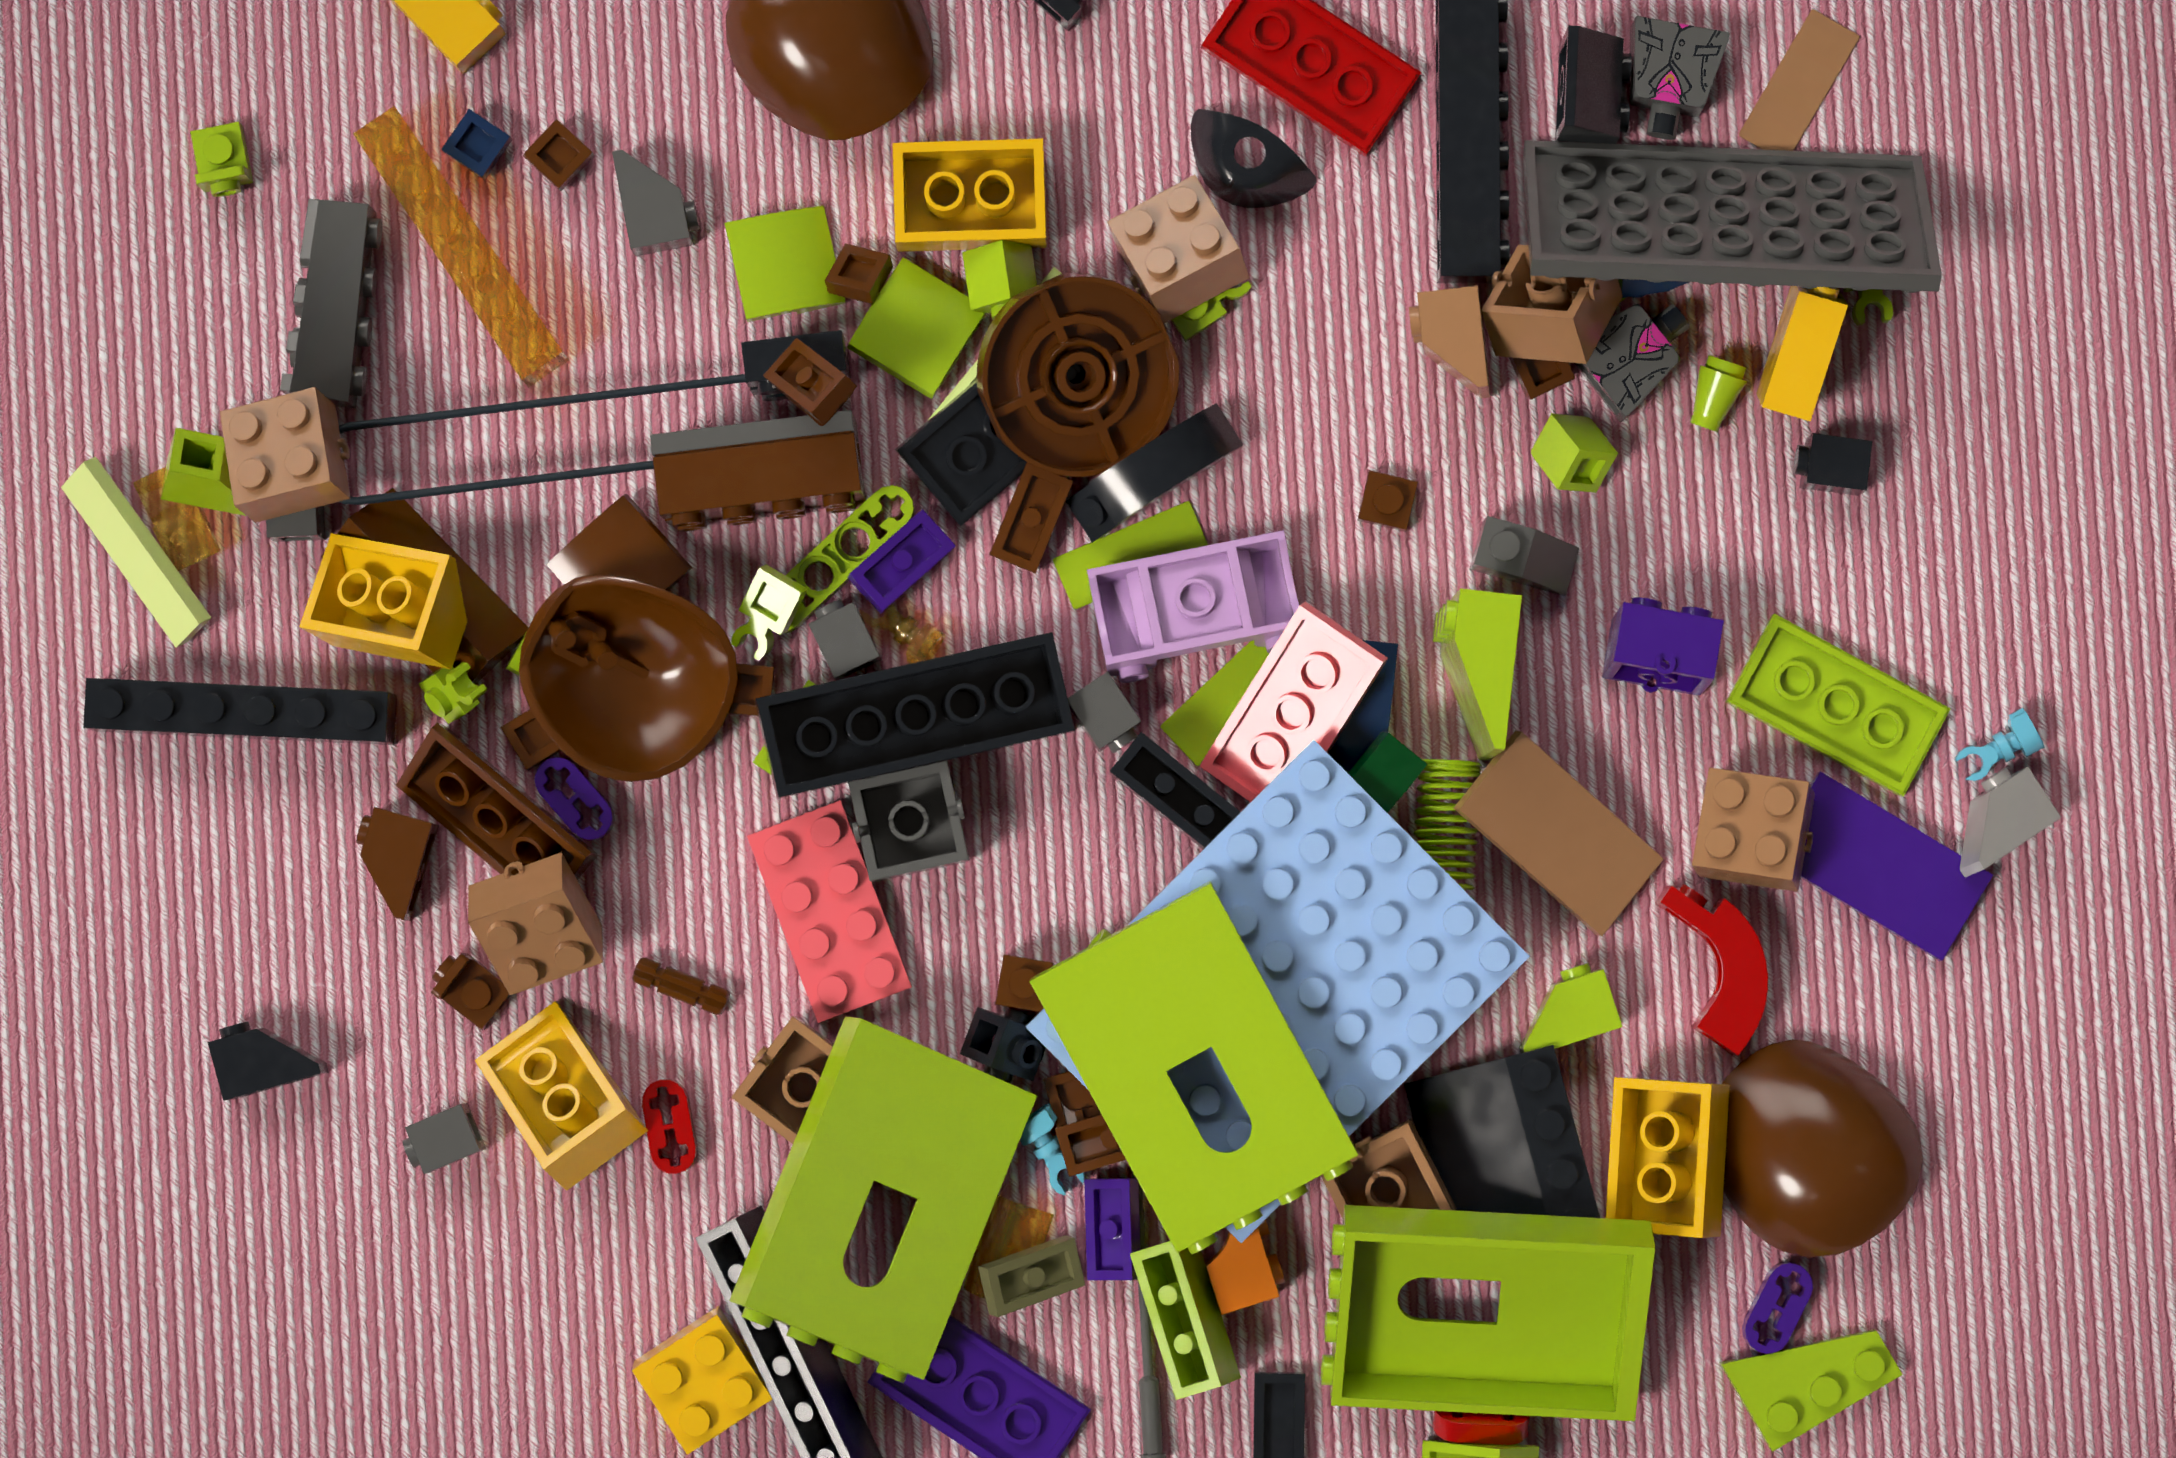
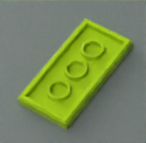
[1725,613,1951,797]

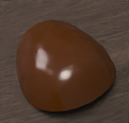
[726,0,934,140]
[519,575,738,782]
[1722,1039,1923,1257]

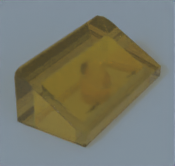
[964,1195,1054,1310]

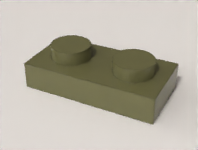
[978,1235,1085,1317]

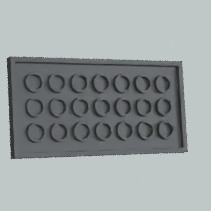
[1523,140,1942,293]

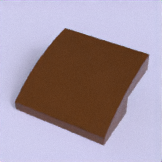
[546,494,693,591]
[1043,1071,1126,1177]

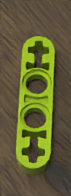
[773,485,915,633]

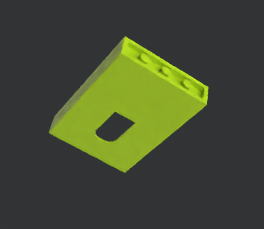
[1029,881,1358,1254]
[729,1016,1037,1383]
[1321,1205,1655,1421]

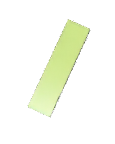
[61,457,211,648]

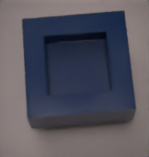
[441,109,512,180]

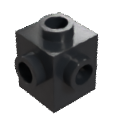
[960,1007,1046,1084]

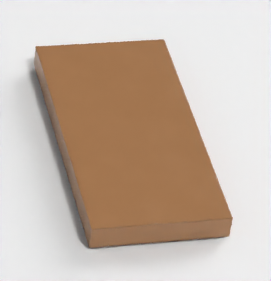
[1453,730,1663,936]

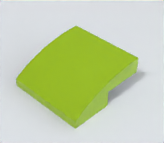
[725,206,846,322]
[847,257,986,399]

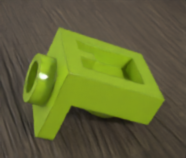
[190,122,253,197]

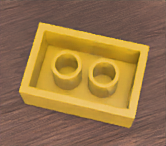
[893,138,1047,252]
[1606,1077,1730,1238]

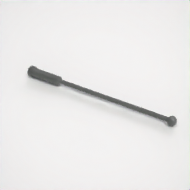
[1131,1169,1166,1458]

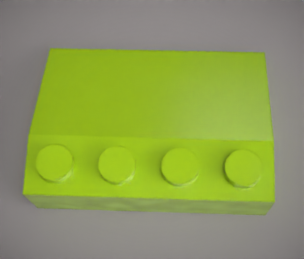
[1432,588,1522,760]

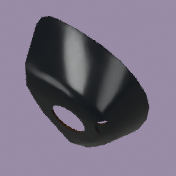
[1190,109,1316,209]

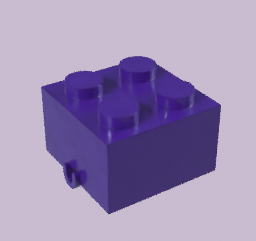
[1602,597,1724,696]

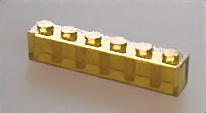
[353,106,570,388]

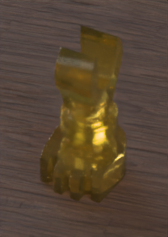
[860,603,946,664]

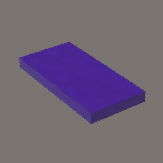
[1801,771,1993,961]
[867,1315,1091,1458]

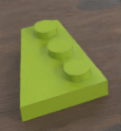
[1719,1329,1903,1451]

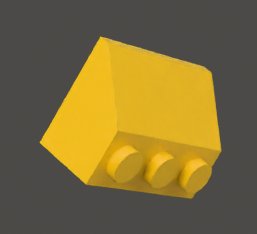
[299,533,467,670]

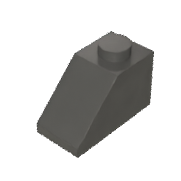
[612,150,700,257]
[1469,516,1579,596]

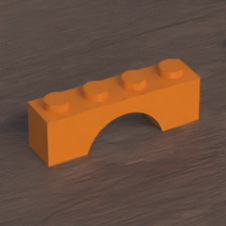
[1205,1219,1285,1315]

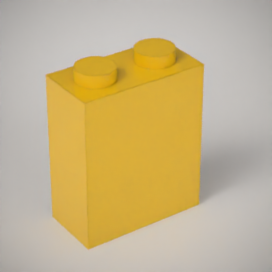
[1756,286,1848,421]

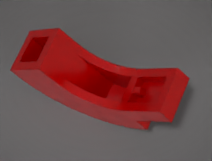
[1655,884,1768,1056]

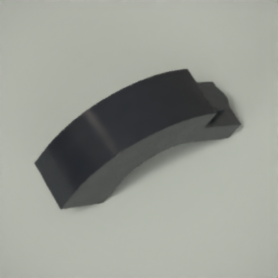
[1066,403,1243,543]

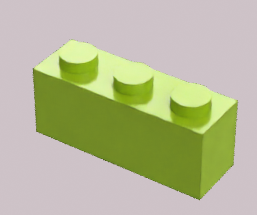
[1130,1241,1241,1400]

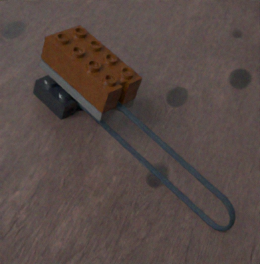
[339,330,866,532]

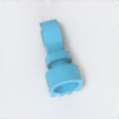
[1954,708,2045,781]
[1020,1103,1085,1195]

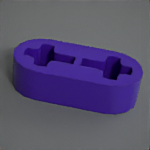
[535,757,615,841]
[1742,1262,1813,1354]

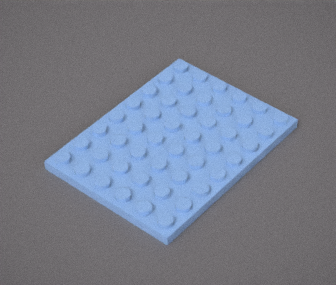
[1026,739,1530,1243]

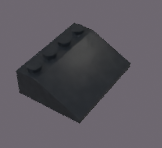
[1404,1045,1600,1218]

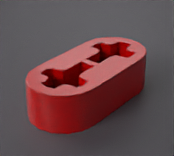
[642,1079,698,1174]
[1433,1411,1530,1445]

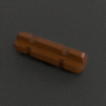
[632,958,730,1015]

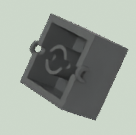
[848,761,970,883]

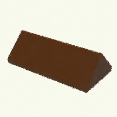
[321,488,529,685]
[396,723,599,880]

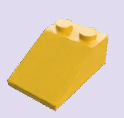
[475,1001,648,1191]

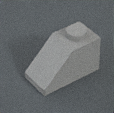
[1960,767,2061,877]

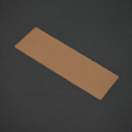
[1739,9,1860,151]

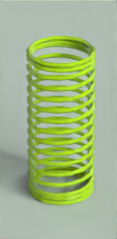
[1413,759,1482,900]

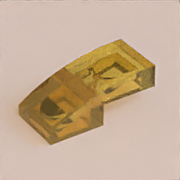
[133,467,221,572]

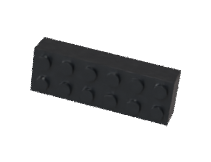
[755,632,1075,799]

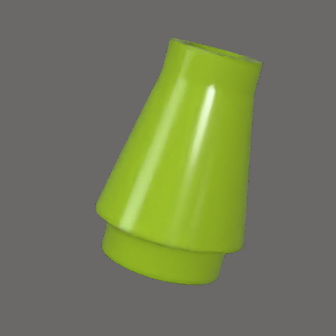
[1690,355,1747,432]

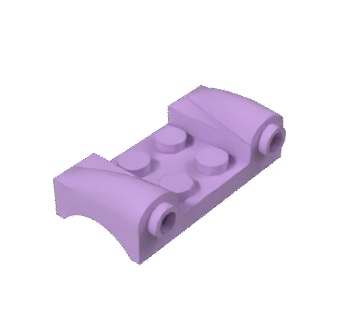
[1087,530,1299,683]

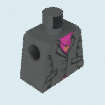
[1629,16,1730,140]
[1574,304,1690,423]

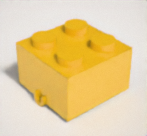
[632,1306,772,1455]

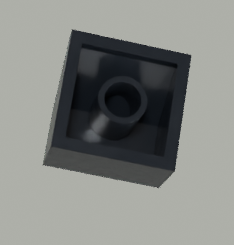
[1555,25,1632,144]

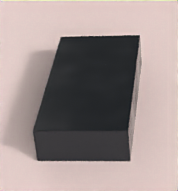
[1253,1372,1305,1458]

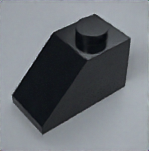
[208,1021,329,1101]

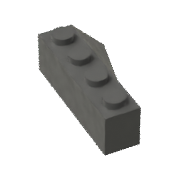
[280,199,382,408]

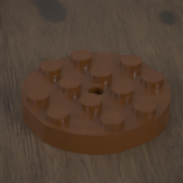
[976,273,1179,477]

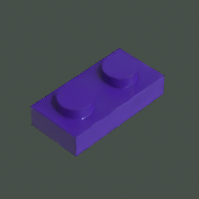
[847,509,956,614]
[1084,1178,1140,1280]

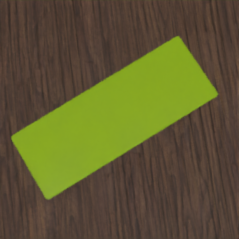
[1053,501,1208,610]
[1160,640,1269,766]

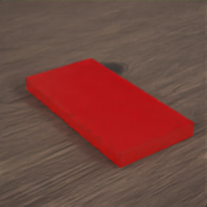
[1201,0,1422,157]

